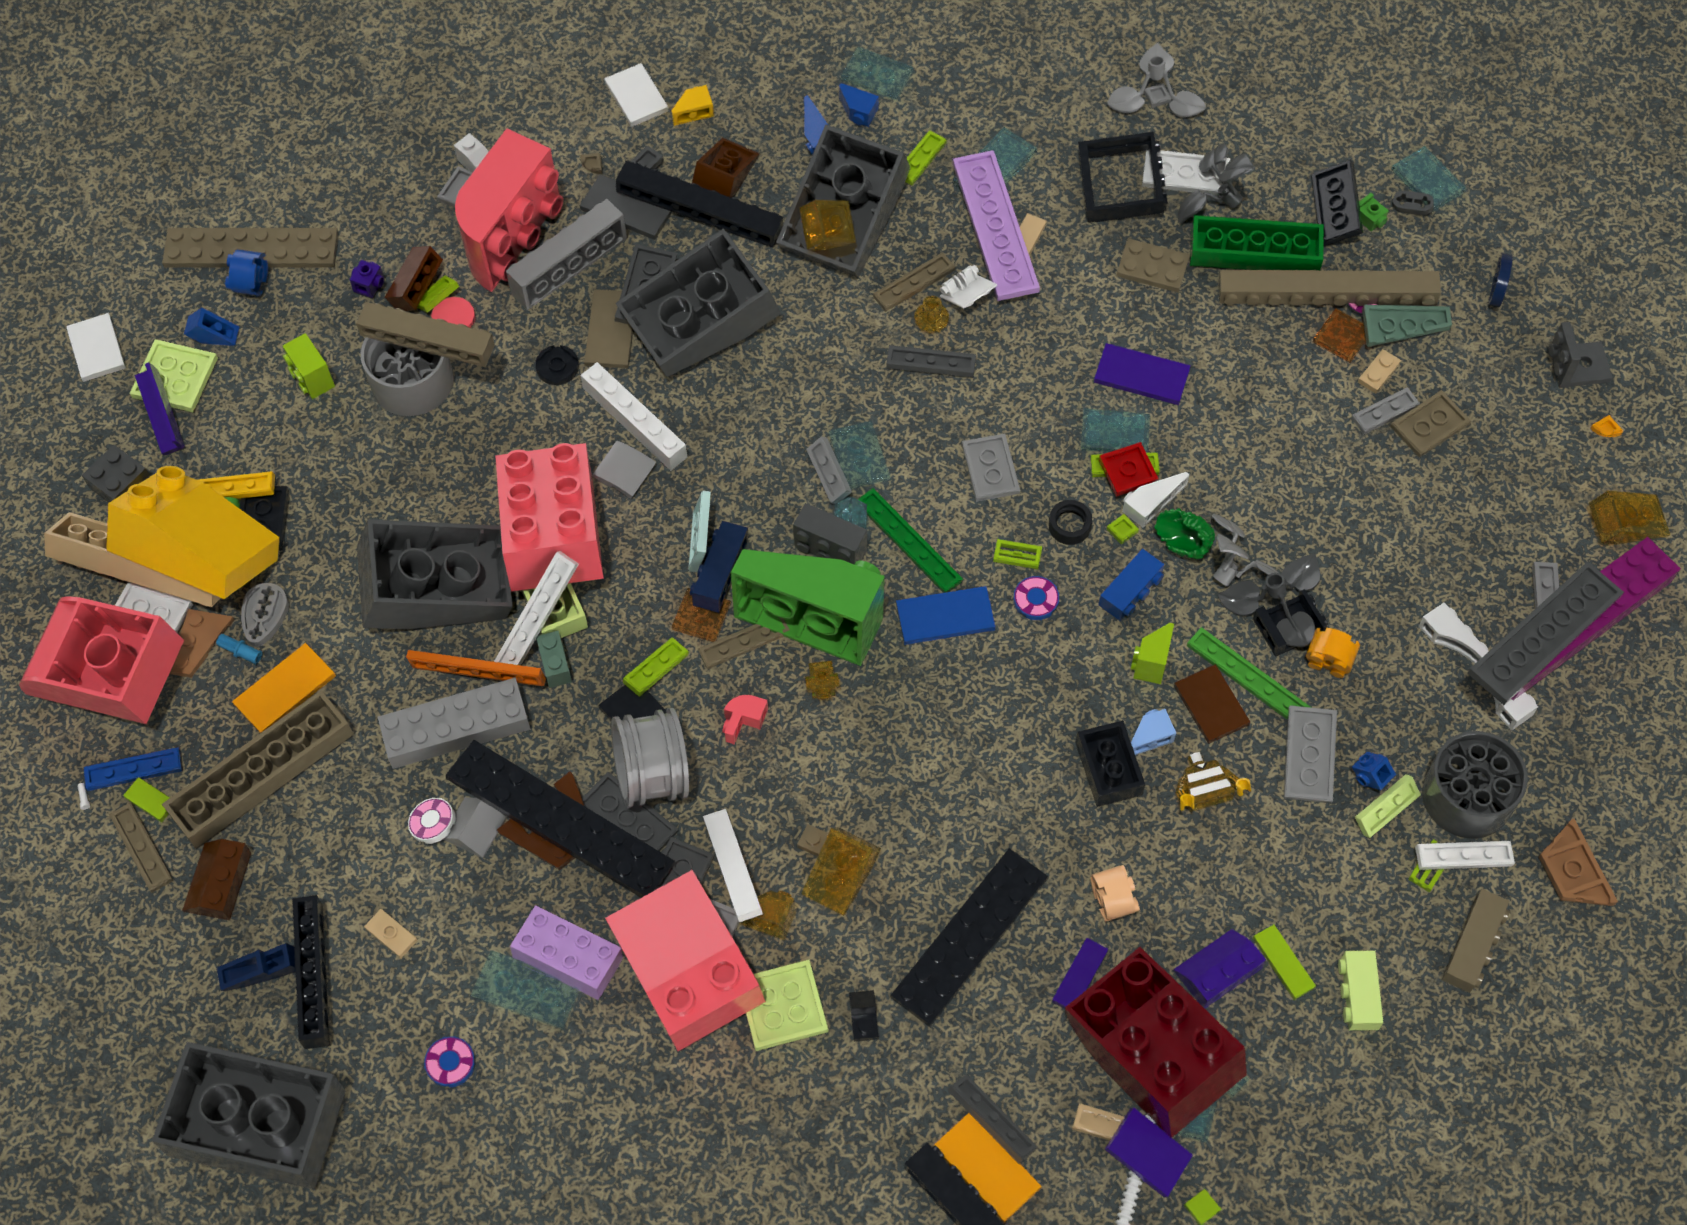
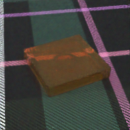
[1313,308,1366,363]
[672,588,731,642]

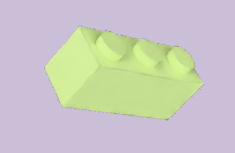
[1338,951,1383,1030]

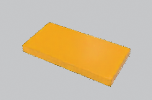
[232,643,336,733]
[933,1113,1042,1223]

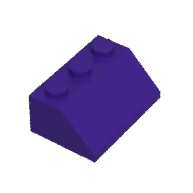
[1173,929,1266,1008]

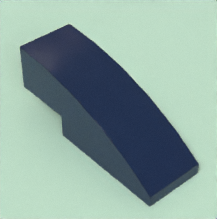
[217,943,295,991]

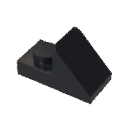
[849,990,879,1042]

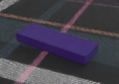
[1052,938,1109,1009]

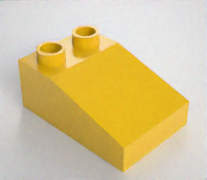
[107,466,279,599]

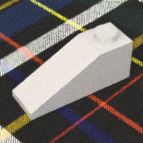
[454,133,489,172]
[1122,472,1189,528]

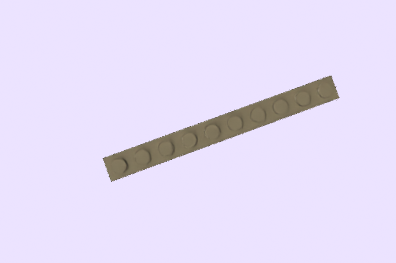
[1218,270,1441,306]

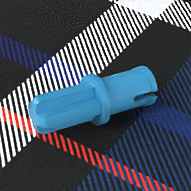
[216,634,263,665]

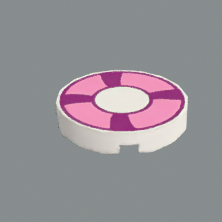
[408,798,456,844]

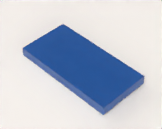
[896,586,995,645]

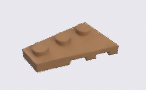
[169,609,234,678]

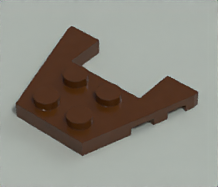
[497,771,584,870]

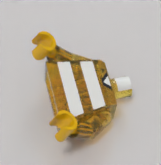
[1175,752,1252,812]

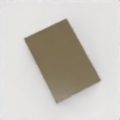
[1390,390,1471,458]

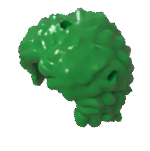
[1154,508,1215,559]

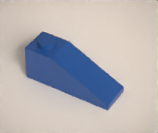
[804,95,828,155]

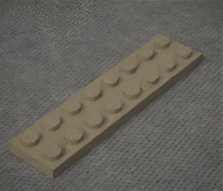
[162,228,338,268]

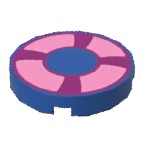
[1013,576,1059,620]
[425,1036,475,1087]

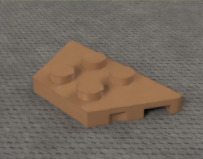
[1539,819,1618,906]

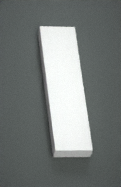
[1415,841,1515,870]

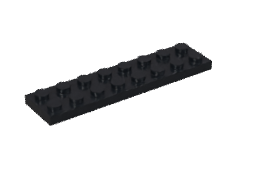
[890,848,1048,1027]

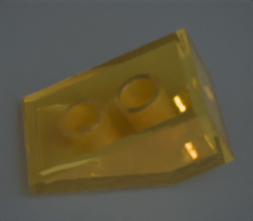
[1589,491,1670,545]
[801,827,881,916]

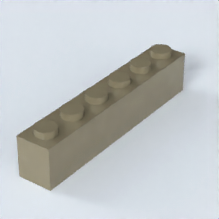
[356,302,495,367]

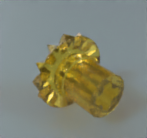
[914,296,949,334]

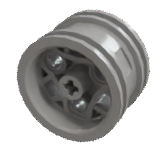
[611,708,689,808]

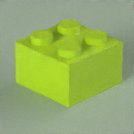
[282,333,335,399]

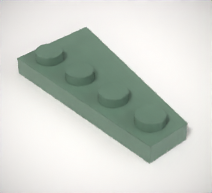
[1362,305,1452,347]

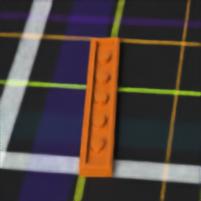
[406,650,546,686]

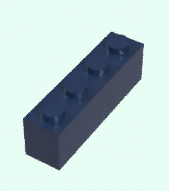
[690,521,748,613]

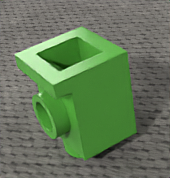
[1359,193,1389,231]

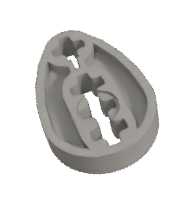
[241,583,289,647]

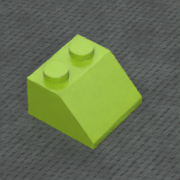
[1130,623,1174,684]

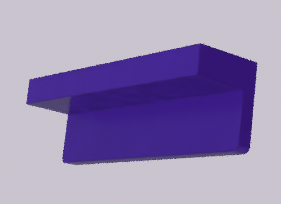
[134,362,185,456]

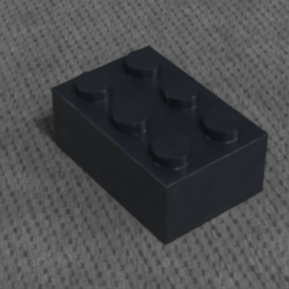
[1076,721,1145,807]

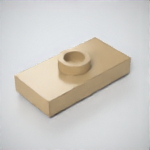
[364,909,418,959]
[1072,1103,1125,1141]

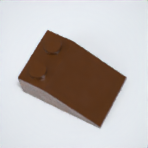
[692,137,760,198]

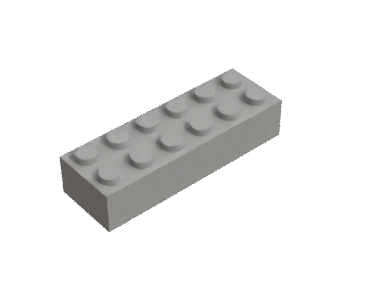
[506,199,627,311]
[378,677,531,769]

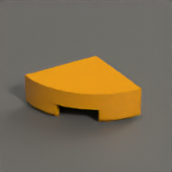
[1590,415,1623,437]

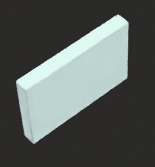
[688,491,711,572]

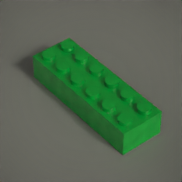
[1190,215,1324,270]

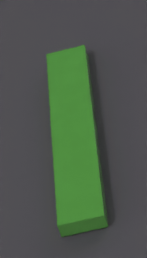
[1187,627,1312,720]

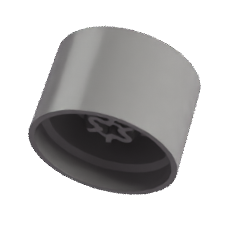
[361,337,454,416]

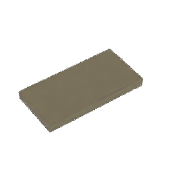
[584,289,633,368]

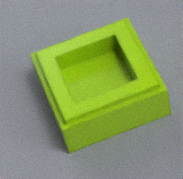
[1106,514,1139,545]
[1184,1189,1221,1225]

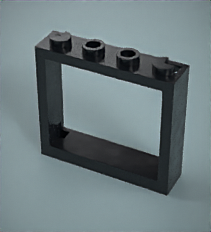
[1078,132,1168,223]

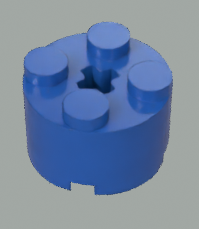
[225,249,268,296]

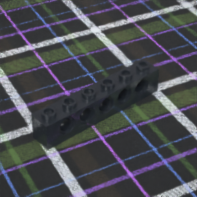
[292,895,330,1049]

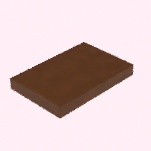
[1174,664,1250,744]

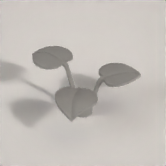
[1107,43,1206,117]
[1211,513,1287,589]

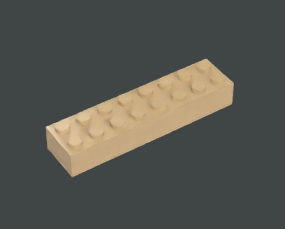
[44,512,221,607]

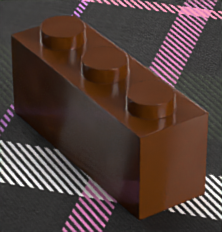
[384,246,443,311]

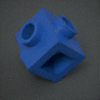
[1352,752,1396,790]

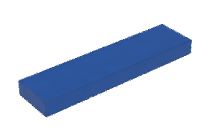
[84,747,183,791]

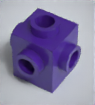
[349,260,384,298]

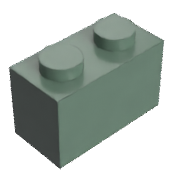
[536,630,572,688]

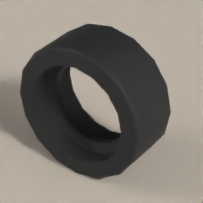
[1049,500,1092,545]

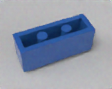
[1098,548,1164,621]

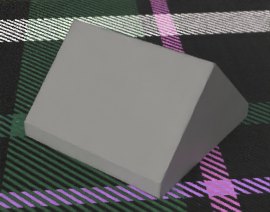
[443,797,507,858]

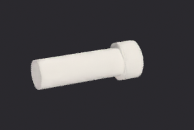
[78,783,90,810]

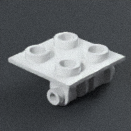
[940,265,997,309]

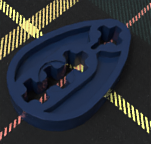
[1488,252,1513,307]

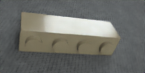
[1442,889,1510,993]

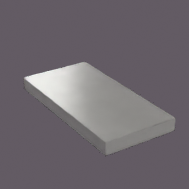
[1284,706,1337,803]

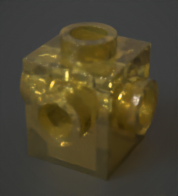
[805,661,839,700]

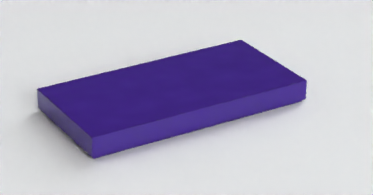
[1094,343,1191,405]

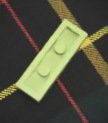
[1355,774,1421,838]

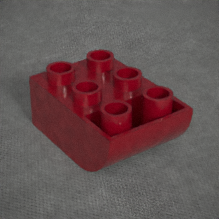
[1065,947,1247,1138]

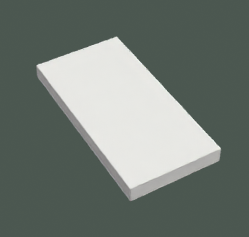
[1142,150,1230,195]

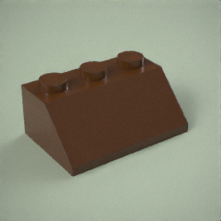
[182,839,251,920]

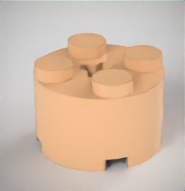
[1090,865,1140,922]

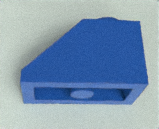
[839,83,879,127]
[184,308,239,346]

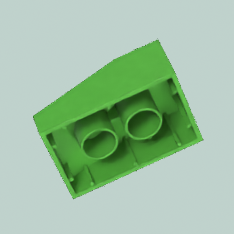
[731,549,885,666]

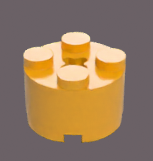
[1306,628,1360,678]

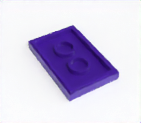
[1105,1107,1193,1198]

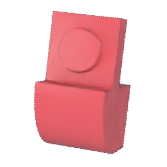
[722,695,768,745]

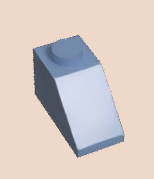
[1131,709,1176,755]

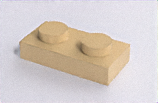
[1358,349,1401,394]

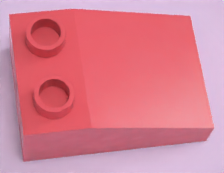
[605,870,765,1051]

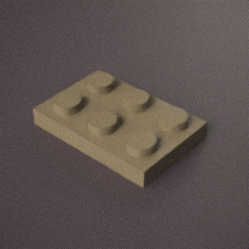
[1116,238,1190,293]

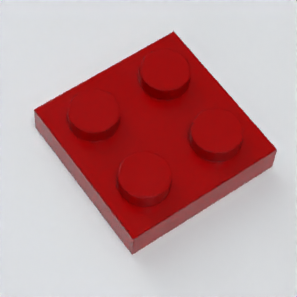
[1099,442,1159,497]

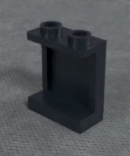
[1253,589,1328,657]

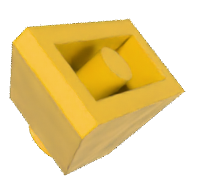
[671,85,714,126]

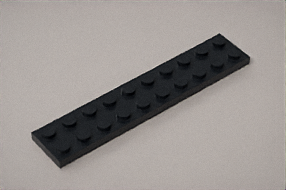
[446,740,675,898]

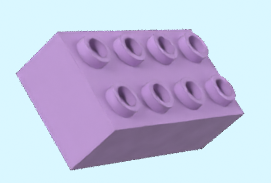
[510,905,623,1000]

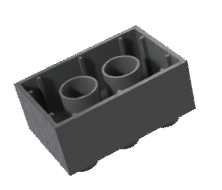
[152,1042,346,1189]

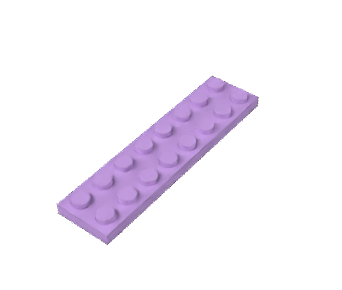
[953,150,1040,301]

